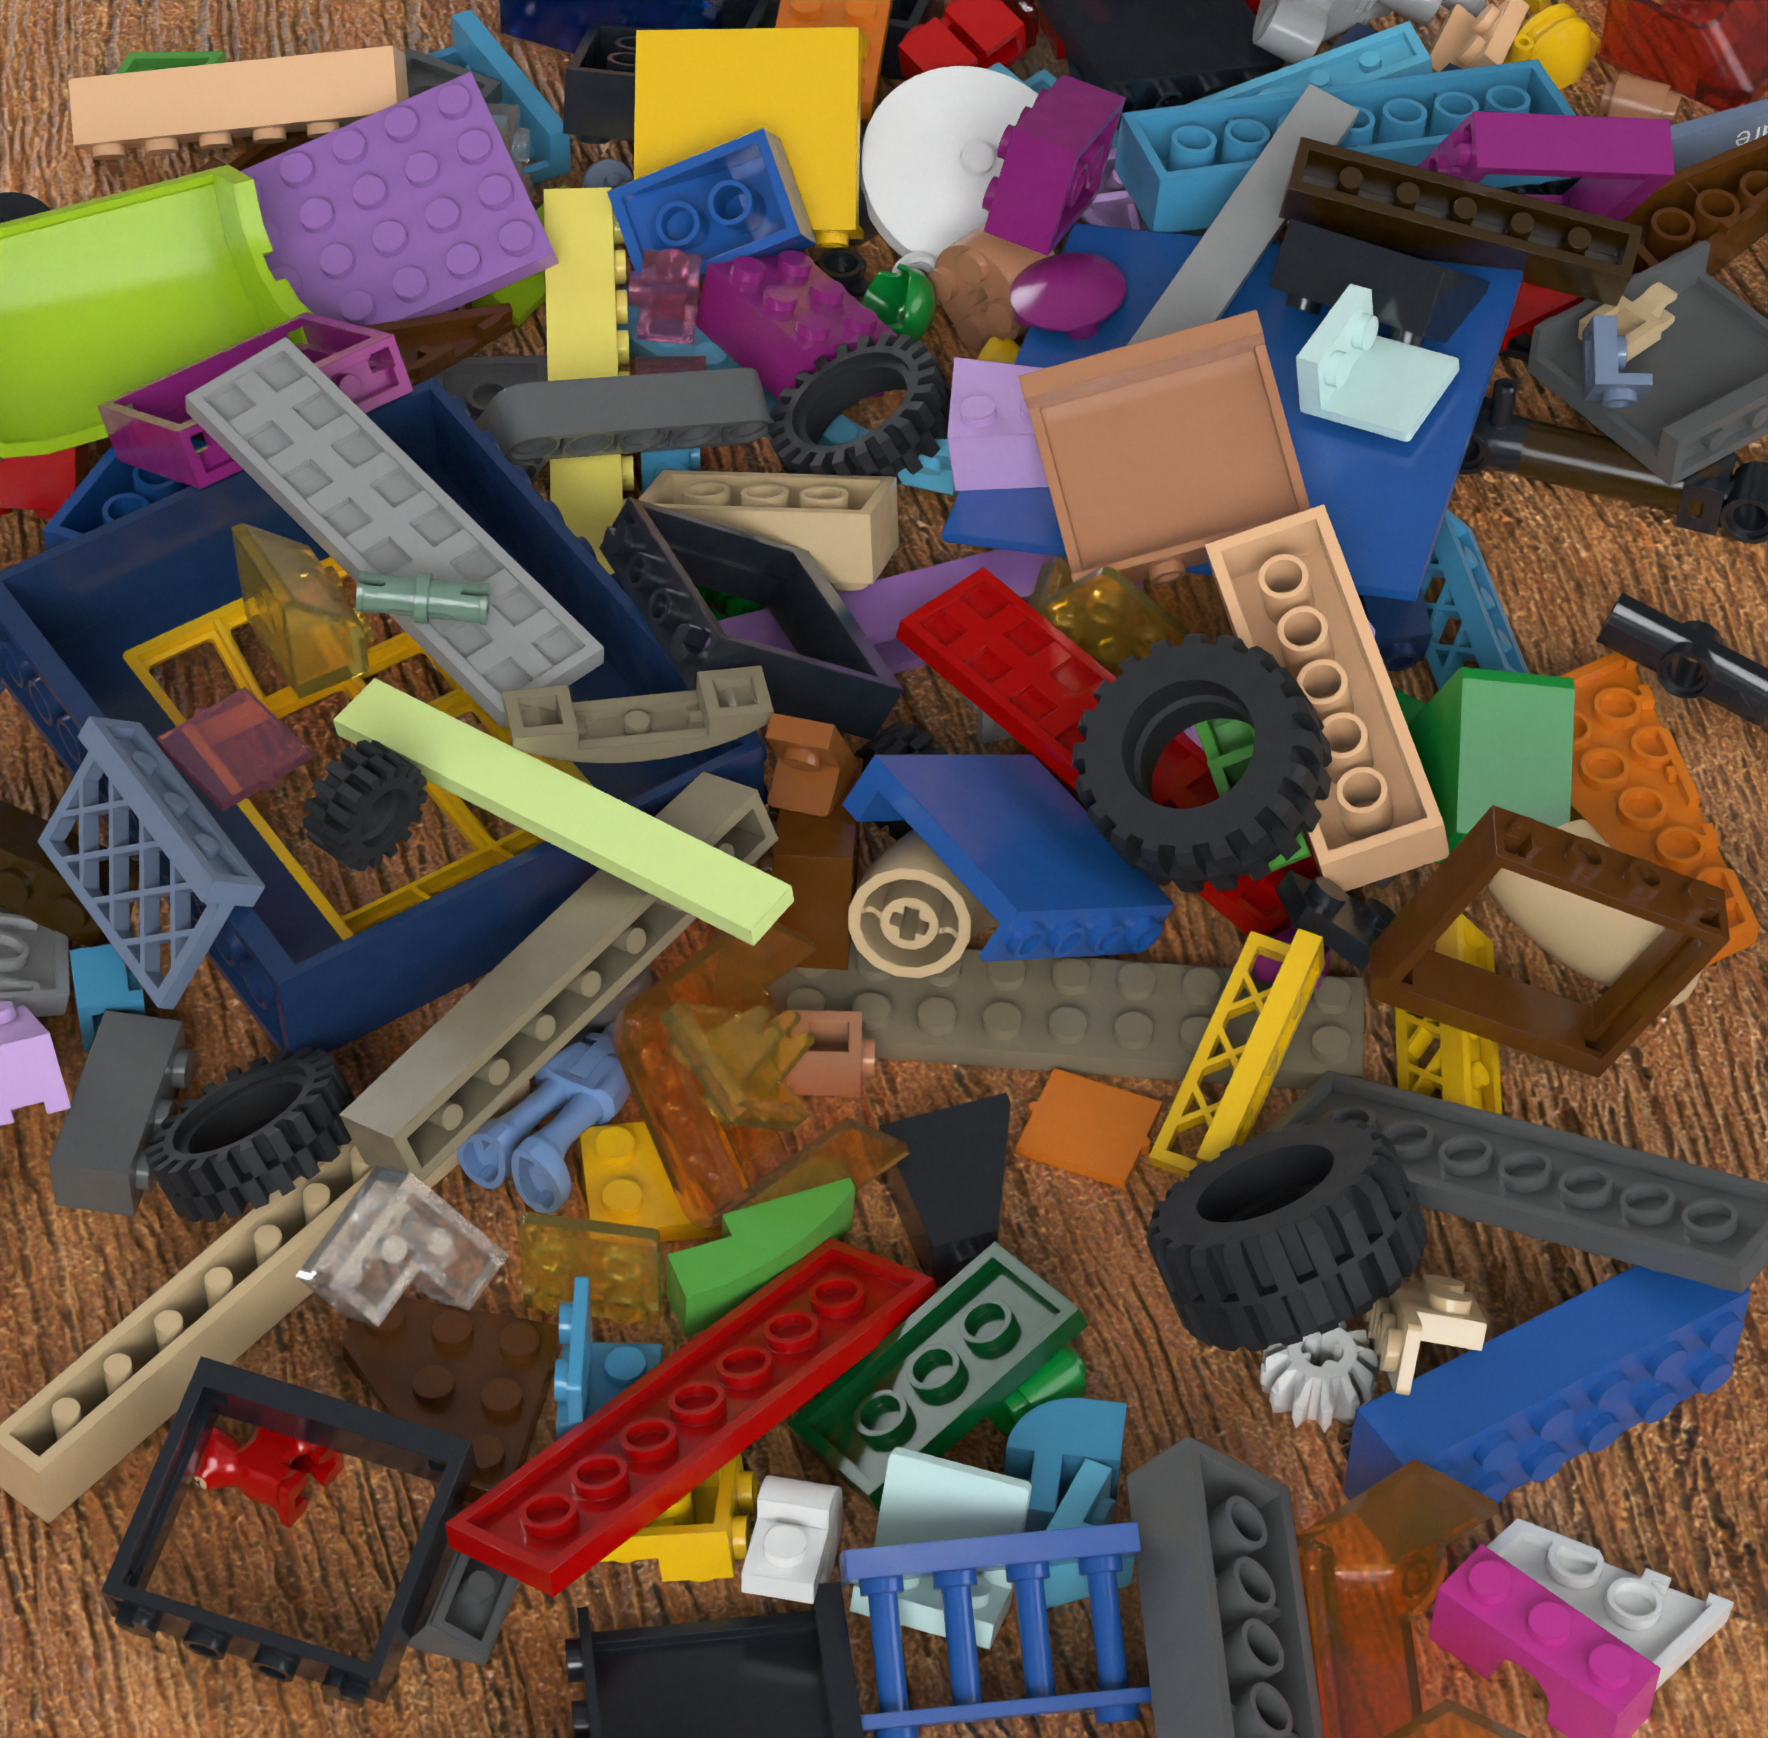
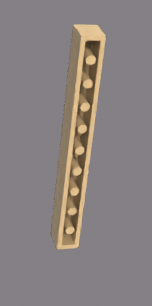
[0,1081,530,1524]

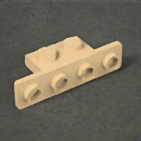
[1363,1275,1487,1396]

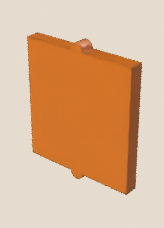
[1015,1068,1163,1189]

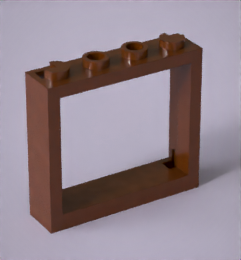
[1368,805,1730,1078]

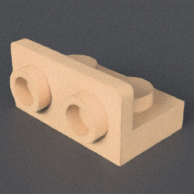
[1428,0,1530,73]

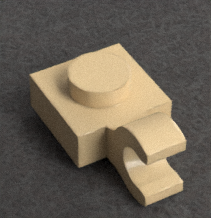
[1578,282,1678,362]

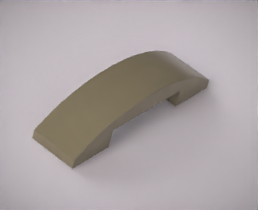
[502,665,774,763]

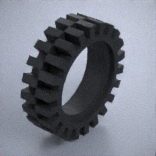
[768,333,952,485]
[145,1047,356,1222]

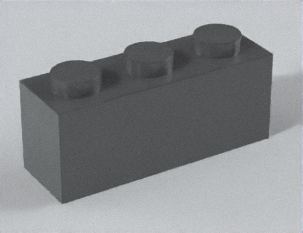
[49,1010,195,1217]

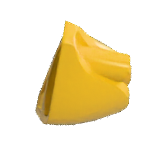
[1502,3,1601,90]

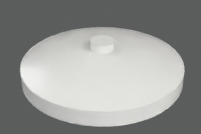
[859,66,1038,258]

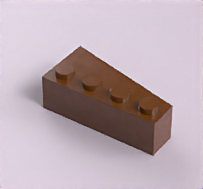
[1622,134,1768,276]

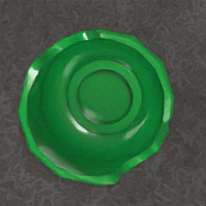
[861,263,936,343]

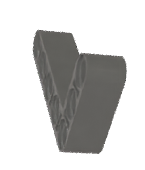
[475,368,773,483]

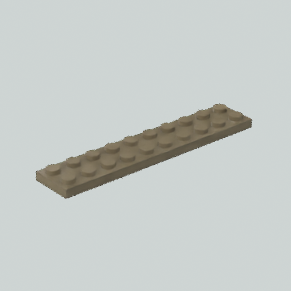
[705,931,1364,1090]

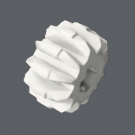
[1259,1320,1379,1433]

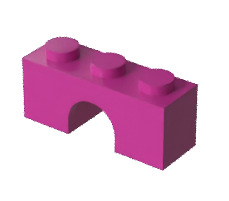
[1429,1544,1661,1738]

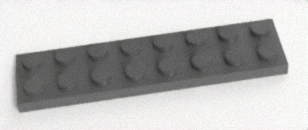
[1265,1070,1768,1294]

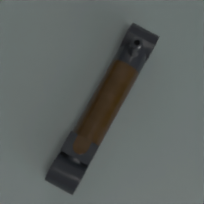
[1459,378,1768,544]

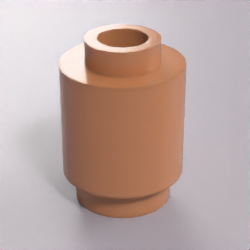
[1599,73,1683,126]

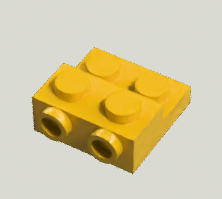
[600,1453,758,1582]

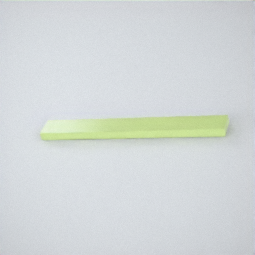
[333,678,794,946]

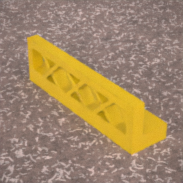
[1395,913,1502,1115]
[1149,928,1325,1178]

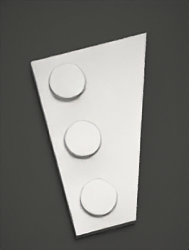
[1486,1518,1734,1691]

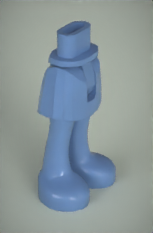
[457,1022,653,1214]

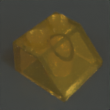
[231,523,373,699]

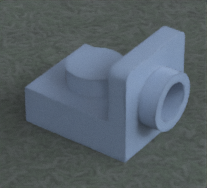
[1582,315,1653,409]

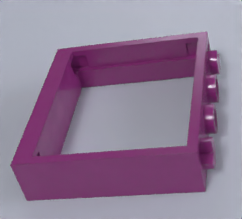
[1417,111,1675,221]
[97,312,413,489]

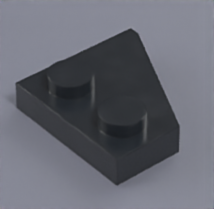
[1275,870,1406,983]

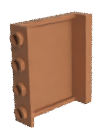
[1018,310,1311,601]

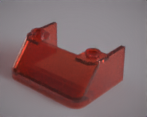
[1599,0,1768,111]

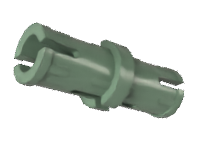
[356,571,491,625]

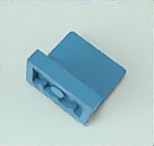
[554,1276,663,1440]

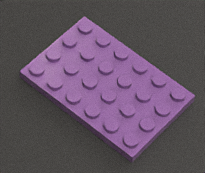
[240,72,559,326]

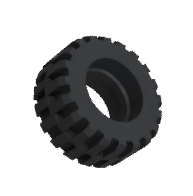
[1072,633,1332,893]
[1147,1118,1428,1352]

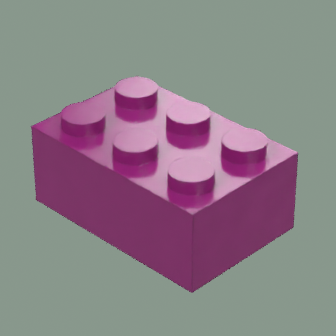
[982,74,1126,256]
[694,250,898,404]

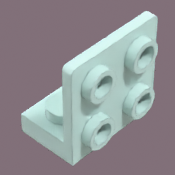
[1296,284,1459,442]
[849,1447,1032,1649]

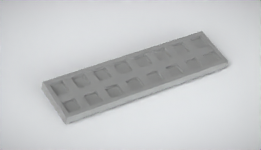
[185,337,604,728]

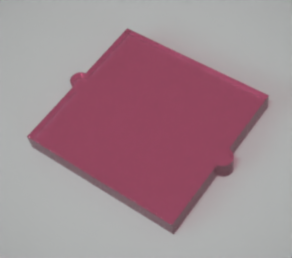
[156,687,312,812]

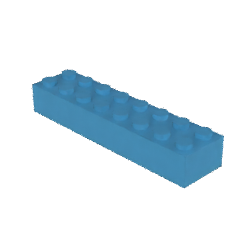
[1114,59,1576,234]

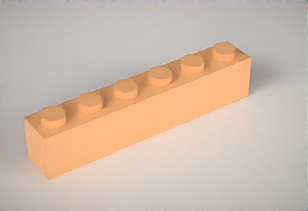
[68,45,409,160]

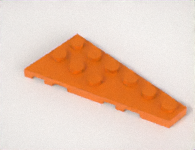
[1558,652,1760,967]

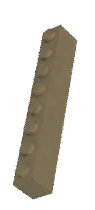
[339,772,779,1187]

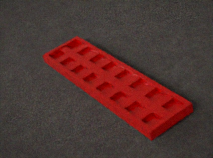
[896,566,1320,936]

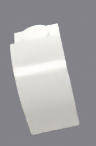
[741,1475,843,1604]

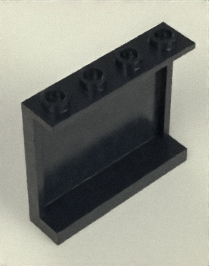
[1036,0,1285,121]
[565,1582,864,1738]

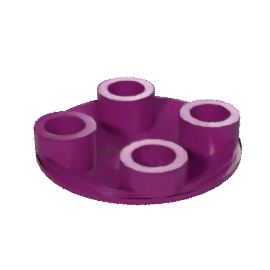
[1010,253,1126,340]

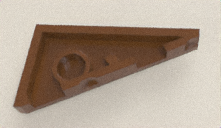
[362,303,513,387]

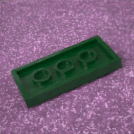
[787,1241,1088,1512]

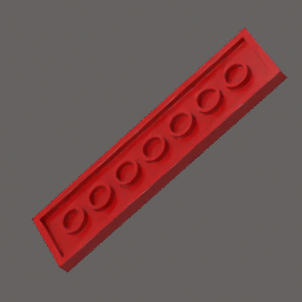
[445,1237,936,1597]

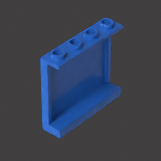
[842,755,1175,962]

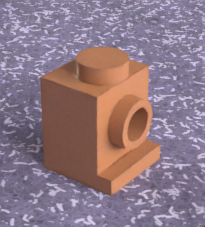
[781,1010,875,1104]

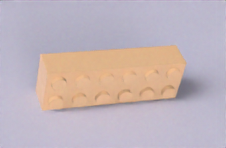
[1205,504,1450,892]

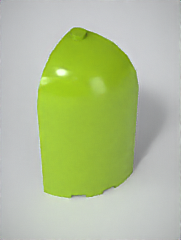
[0,165,313,458]

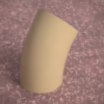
[1489,819,1702,1006]
[848,829,1000,978]

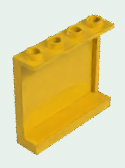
[634,27,867,249]

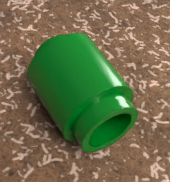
[987,1345,1087,1437]

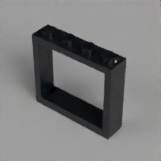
[599,497,904,741]
[101,1356,477,1704]

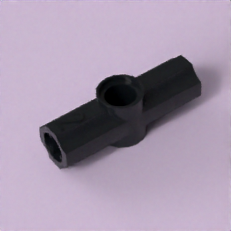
[1596,592,1768,726]

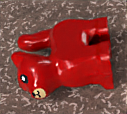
[192,1425,344,1528]

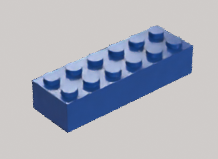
[1343,1265,1751,1553]

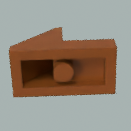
[765,713,859,817]

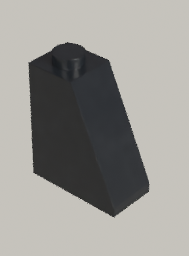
[878,1093,1011,1288]

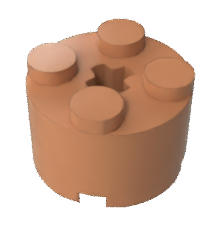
[927,222,1055,350]

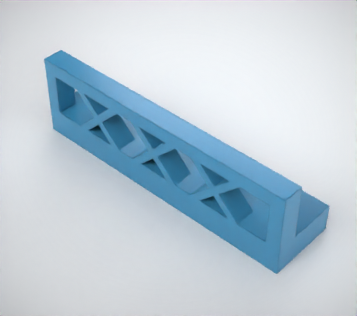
[426,9,571,187]
[1421,509,1529,690]

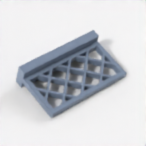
[37,716,265,1009]

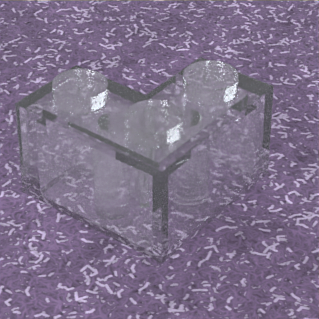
[295,1165,509,1327]

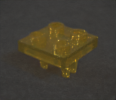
[659,1000,815,1132]

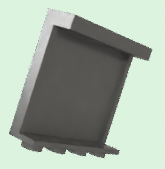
[1527,240,1768,486]

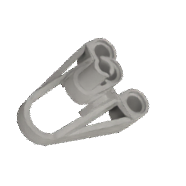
[1253,0,1486,64]

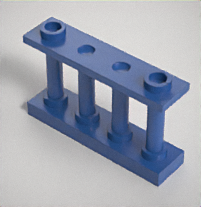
[839,1522,1151,1738]

